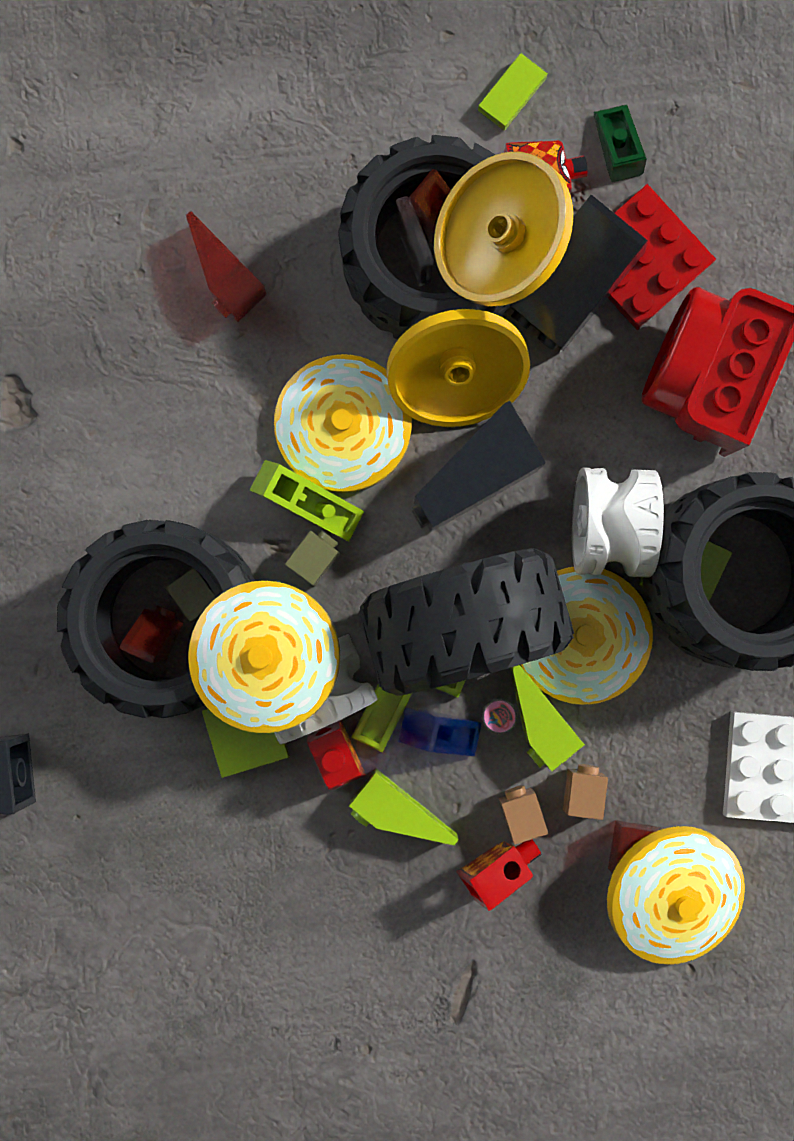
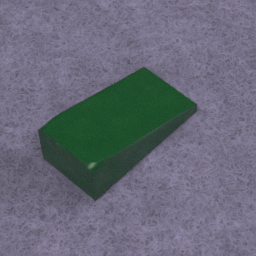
[594,104,647,182]

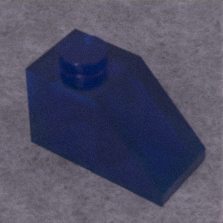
[398,707,482,756]

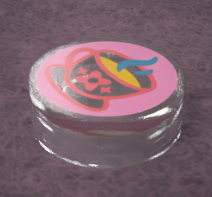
[482,698,517,734]

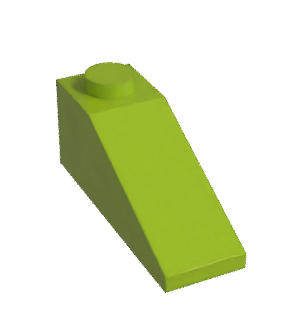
[250,460,364,542]
[509,665,585,771]
[349,768,459,845]

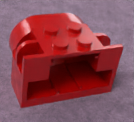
[642,287,794,457]

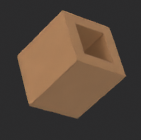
[563,764,608,820]
[499,785,548,844]

